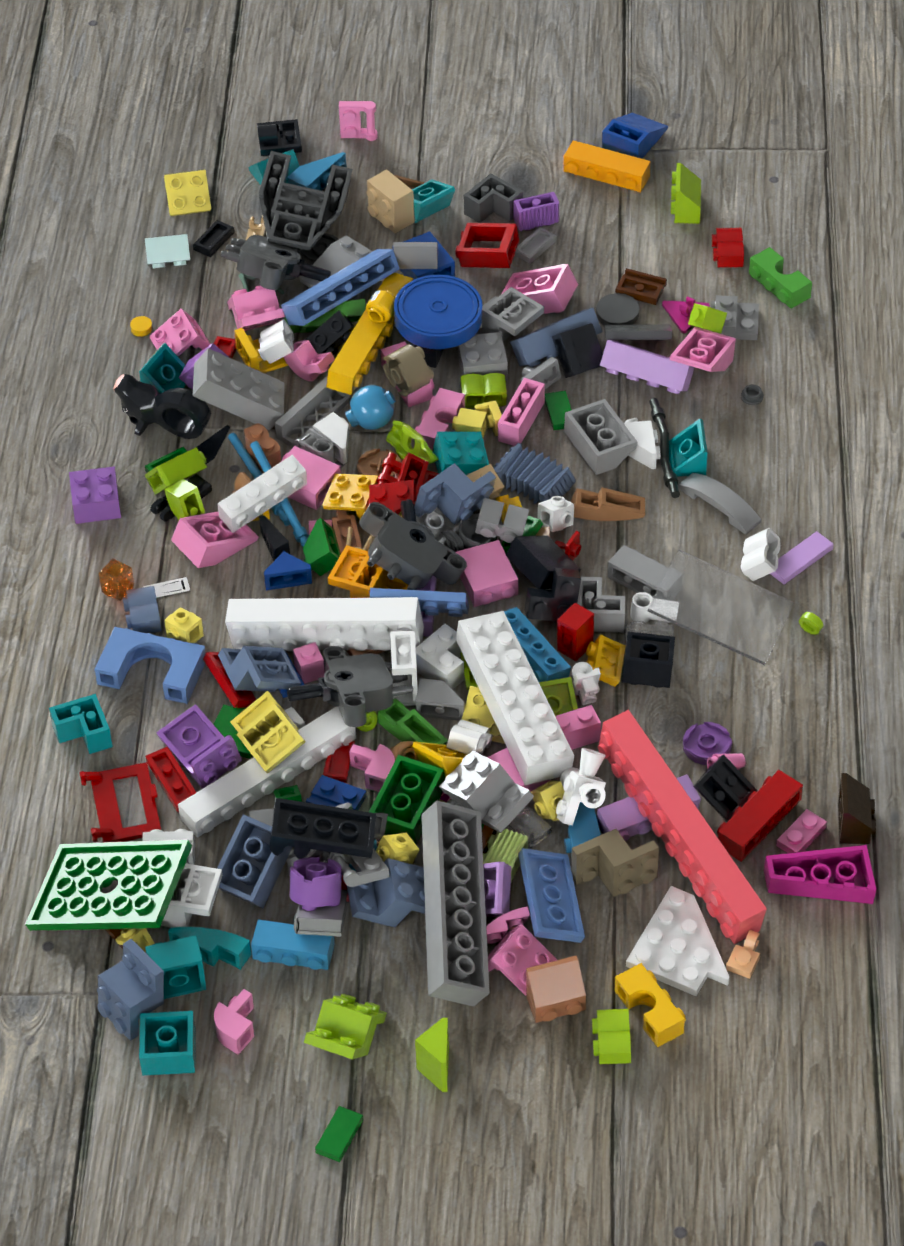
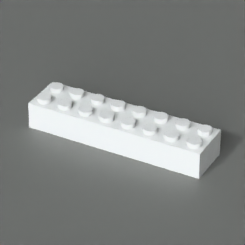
[225,597,424,651]
[456,611,574,785]

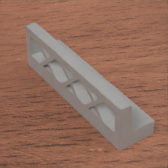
[275,375,353,448]

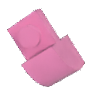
[284,340,335,381]
[349,744,395,792]
[214,989,254,1055]

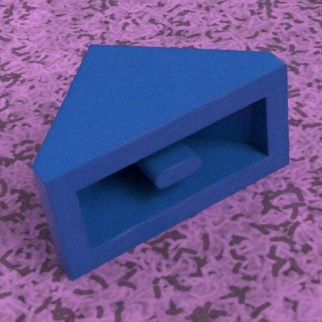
[264,551,312,591]

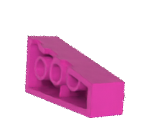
[763,845,877,904]

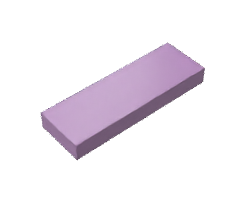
[770,531,833,585]

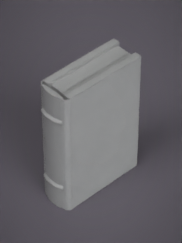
[294,890,348,936]

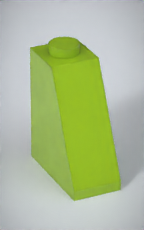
[145,447,207,495]

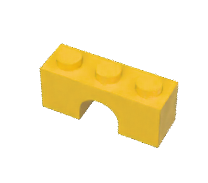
[614,963,686,1047]

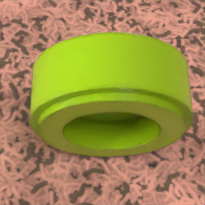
[799,612,824,635]

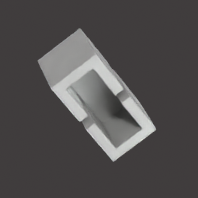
[475,498,529,543]

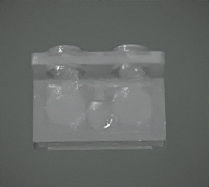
[506,805,552,849]

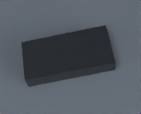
[193,220,235,257]

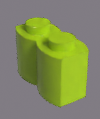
[460,373,507,408]
[592,1009,631,1064]

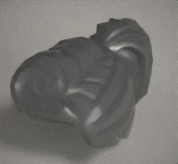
[441,518,497,552]

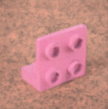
[150,308,210,356]
[488,924,557,996]

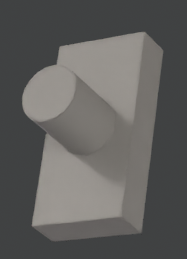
[520,357,562,389]

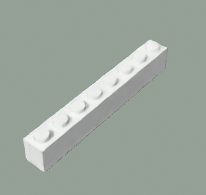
[178,706,356,838]

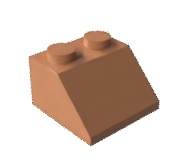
[526,955,586,1023]

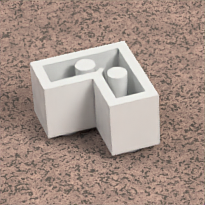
[416,624,464,690]

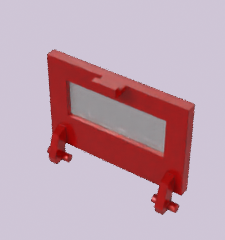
[80,762,161,843]

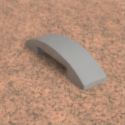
[677,473,761,535]

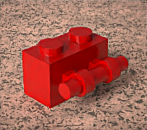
[377,453,429,499]

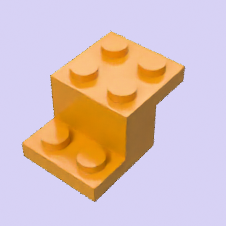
[328,545,409,598]

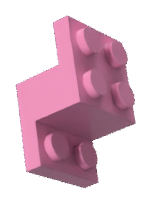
[227,285,285,331]

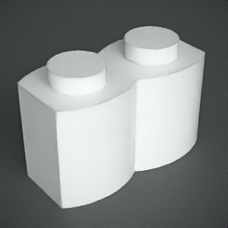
[258,319,294,364]
[741,528,780,581]
[447,719,493,755]

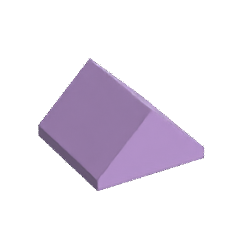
[483,861,511,917]

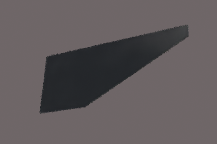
[197,425,230,464]

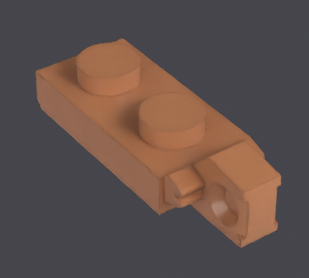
[331,510,362,553]

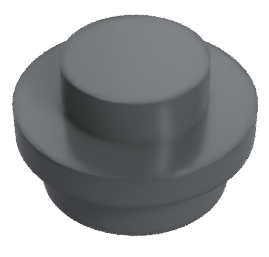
[741,384,764,405]

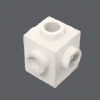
[538,496,574,532]

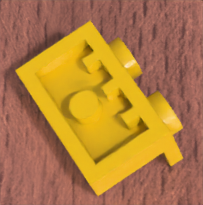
[586,635,626,687]

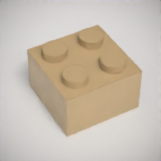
[367,169,415,233]

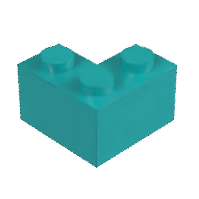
[49,694,113,754]

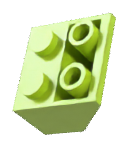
[671,163,701,224]

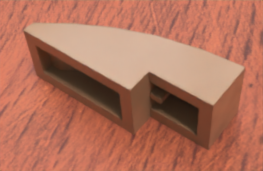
[571,488,645,521]

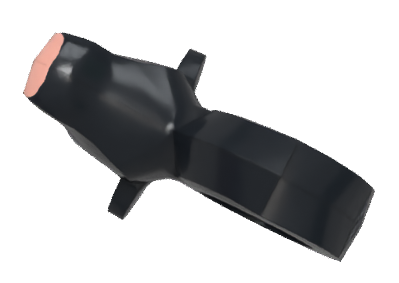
[113,374,212,439]

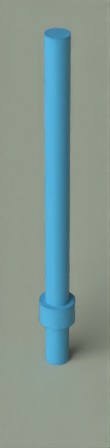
[228,433,290,526]
[250,441,309,547]

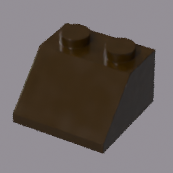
[838,773,876,844]

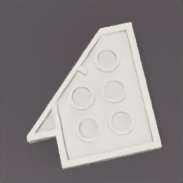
[626,886,730,996]

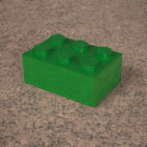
[369,755,445,845]

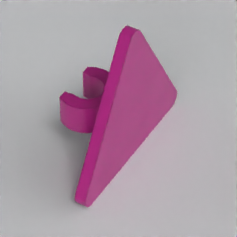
[662,296,710,333]

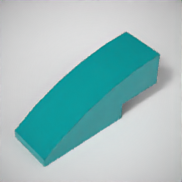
[168,927,252,970]

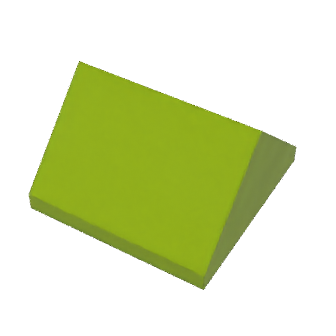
[415,1018,449,1092]

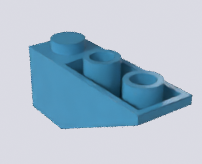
[287,152,347,191]

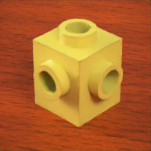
[164,607,204,643]
[531,781,565,821]
[376,832,420,864]

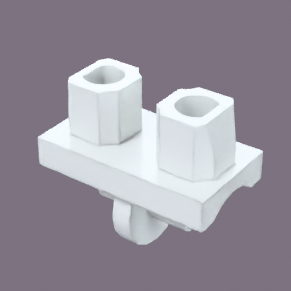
[572,662,601,705]

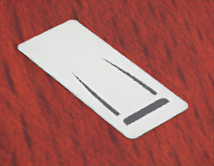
[143,577,190,598]

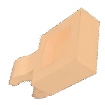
[726,930,760,979]

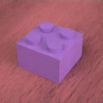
[69,466,121,524]

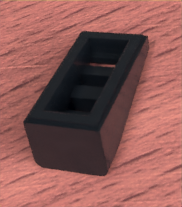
[259,514,290,561]

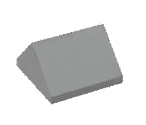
[393,242,438,269]

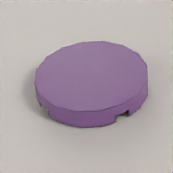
[683,722,732,765]

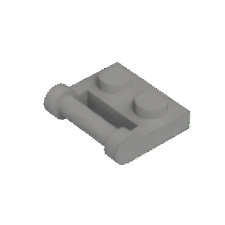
[328,848,390,887]

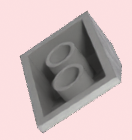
[300,235,373,288]

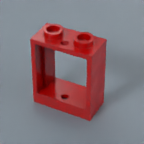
[455,223,520,268]

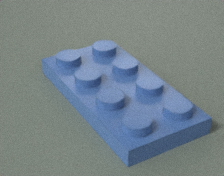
[370,588,469,617]
[518,848,585,943]

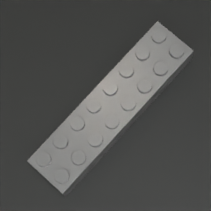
[422,800,490,1007]

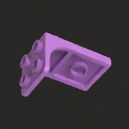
[156,704,242,789]

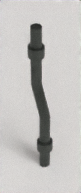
[649,398,680,498]

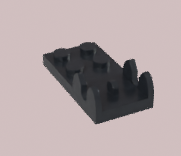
[270,798,376,859]

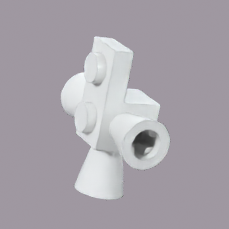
[556,748,606,826]

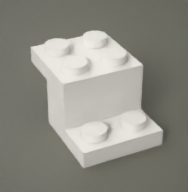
[161,864,223,928]

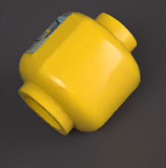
[366,290,395,323]

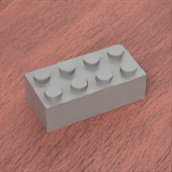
[193,348,284,430]

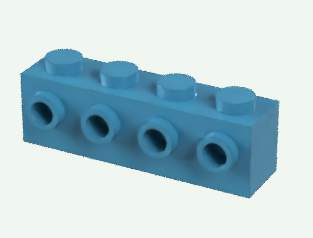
[504,607,571,682]

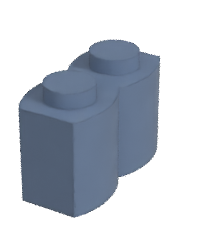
[123,586,162,633]

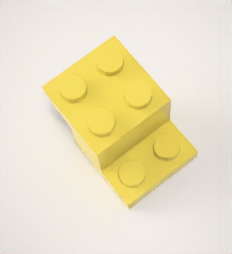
[230,691,306,773]

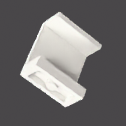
[390,631,418,706]

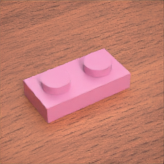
[776,809,827,853]

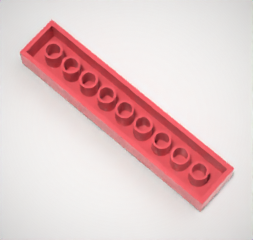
[598,709,767,944]

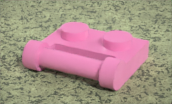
[339,101,378,141]

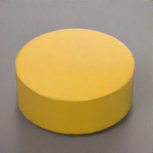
[130,316,153,337]

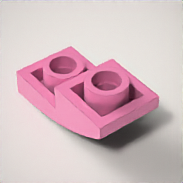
[486,906,530,944]

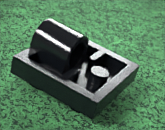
[257,119,302,156]

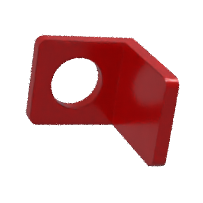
[555,531,582,561]

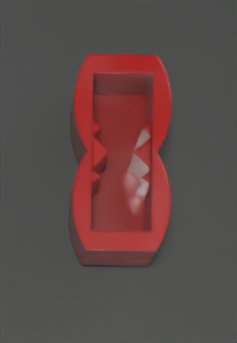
[712,228,744,268]

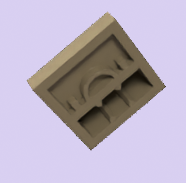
[571,829,659,897]

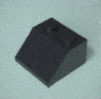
[622,631,675,688]

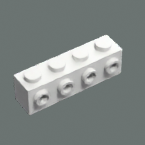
[218,455,307,533]

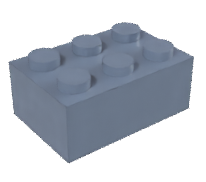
[217,814,292,909]

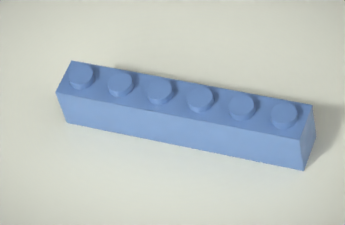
[281,249,400,326]

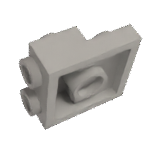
[711,295,759,340]

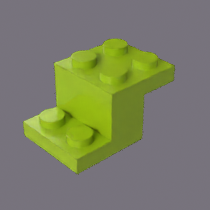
[304,994,387,1060]

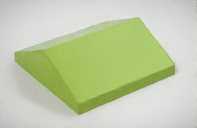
[539,677,578,716]

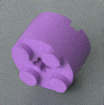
[290,857,342,911]

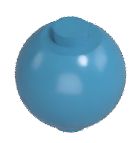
[345,385,396,430]

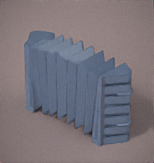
[493,443,576,504]

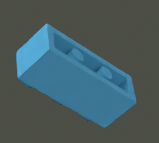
[251,920,335,970]

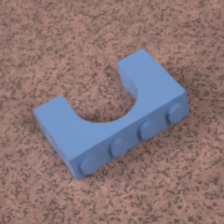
[95,627,206,704]

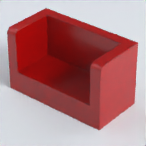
[557,603,594,662]

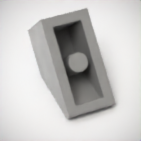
[416,678,465,720]

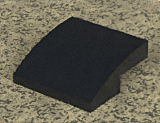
[693,754,758,822]

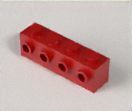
[717,770,803,862]

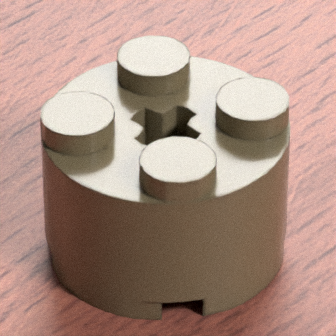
[383,344,434,396]

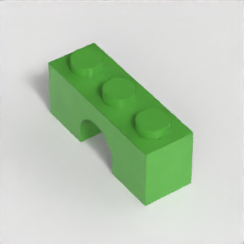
[749,247,812,309]

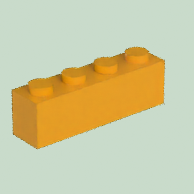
[564,140,651,192]

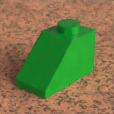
[303,518,341,576]

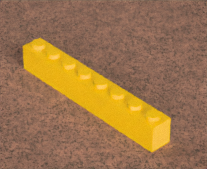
[326,273,413,395]

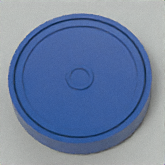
[394,275,482,349]

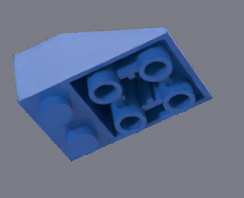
[602,113,668,159]

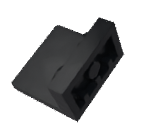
[552,323,603,378]

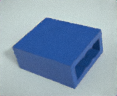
[392,231,455,280]

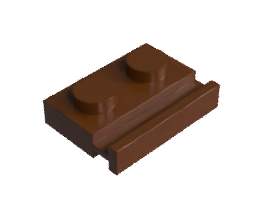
[615,268,667,305]

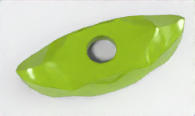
[386,420,439,464]

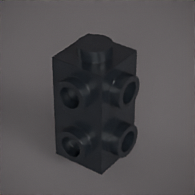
[306,310,354,355]

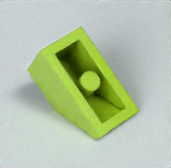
[688,303,727,334]
[164,479,206,520]

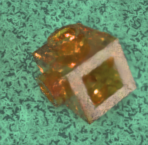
[99,559,134,601]

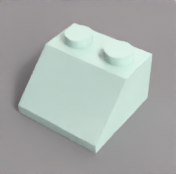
[145,234,190,269]

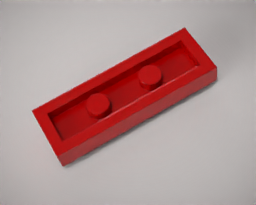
[203,652,257,708]
[145,746,196,813]

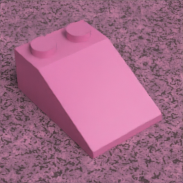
[502,264,578,314]
[670,327,736,372]
[171,512,259,568]

